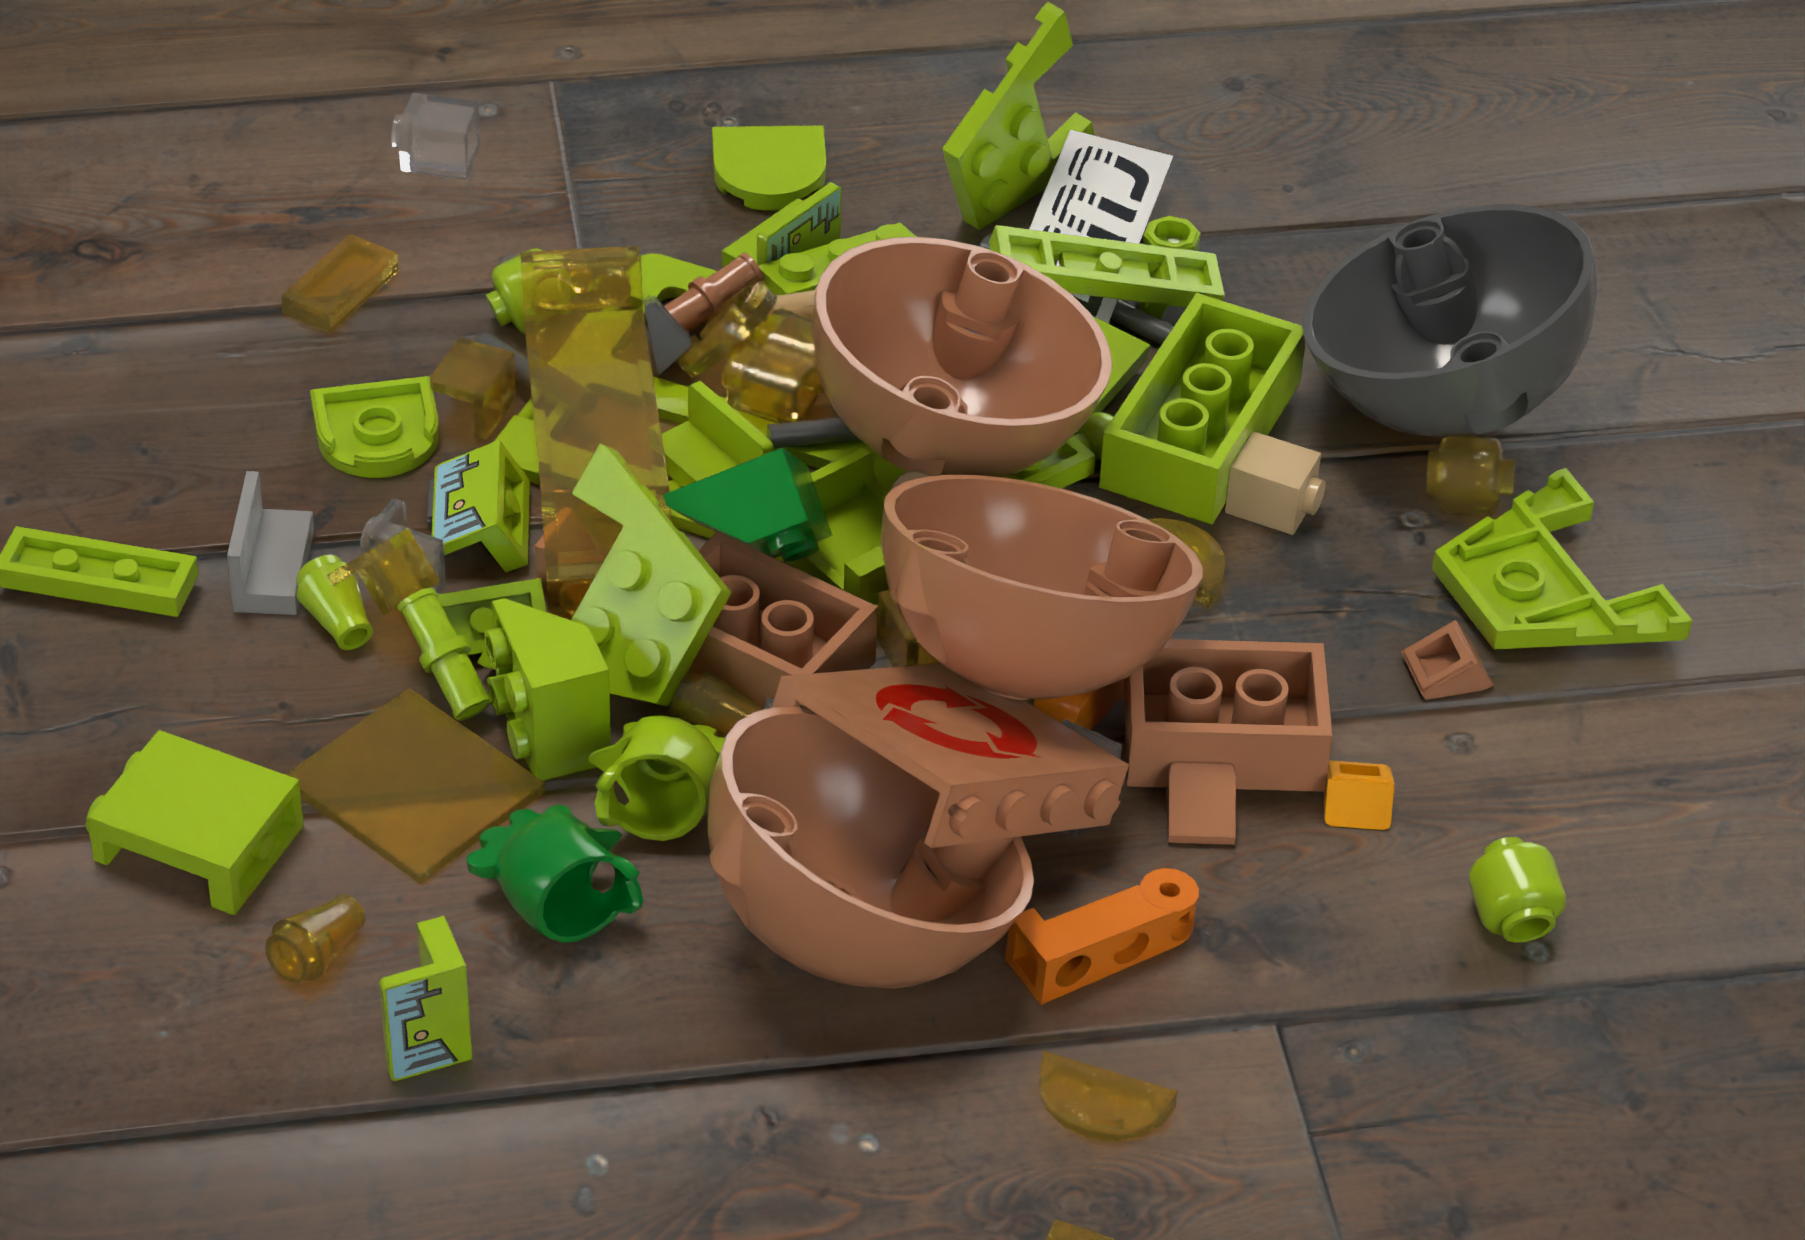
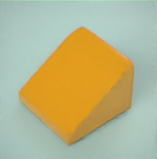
[1324,760,1395,830]

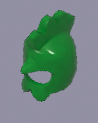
[466,805,643,943]

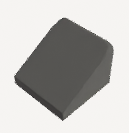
[643,295,692,374]

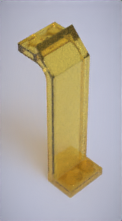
[520,246,672,620]

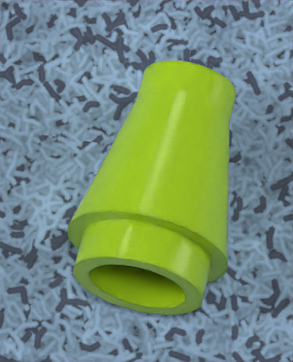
[296,555,373,650]

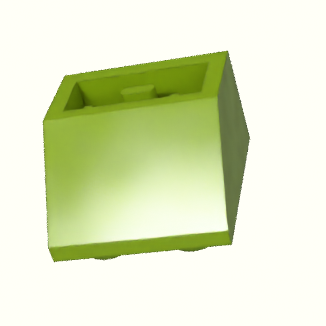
[484,598,611,783]

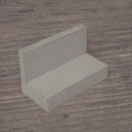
[227,471,314,615]

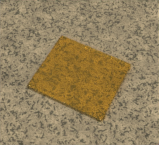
[285,688,546,884]

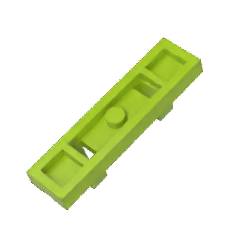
[989,225,1225,319]

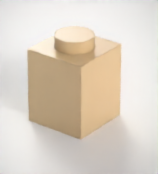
[1225,431,1326,535]

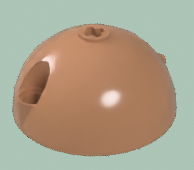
[812,237,1112,477]
[880,475,1203,700]
[707,706,1034,989]

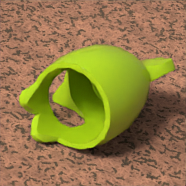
[587,716,726,841]

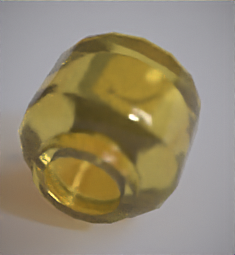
[1426,436,1515,516]

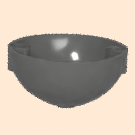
[1302,204,1597,438]

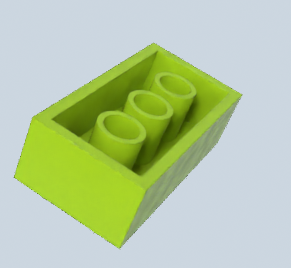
[1099,293,1306,525]

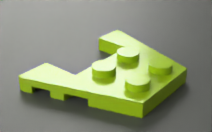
[942,2,1095,230]
[477,443,731,706]
[1432,468,1692,649]

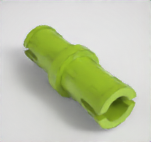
[397,588,493,721]

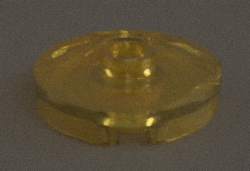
[675,282,778,377]

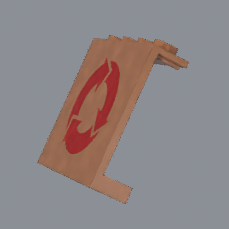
[772,663,1129,848]

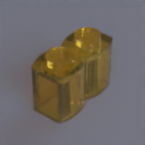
[722,308,825,424]

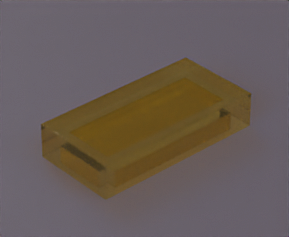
[281,234,399,334]

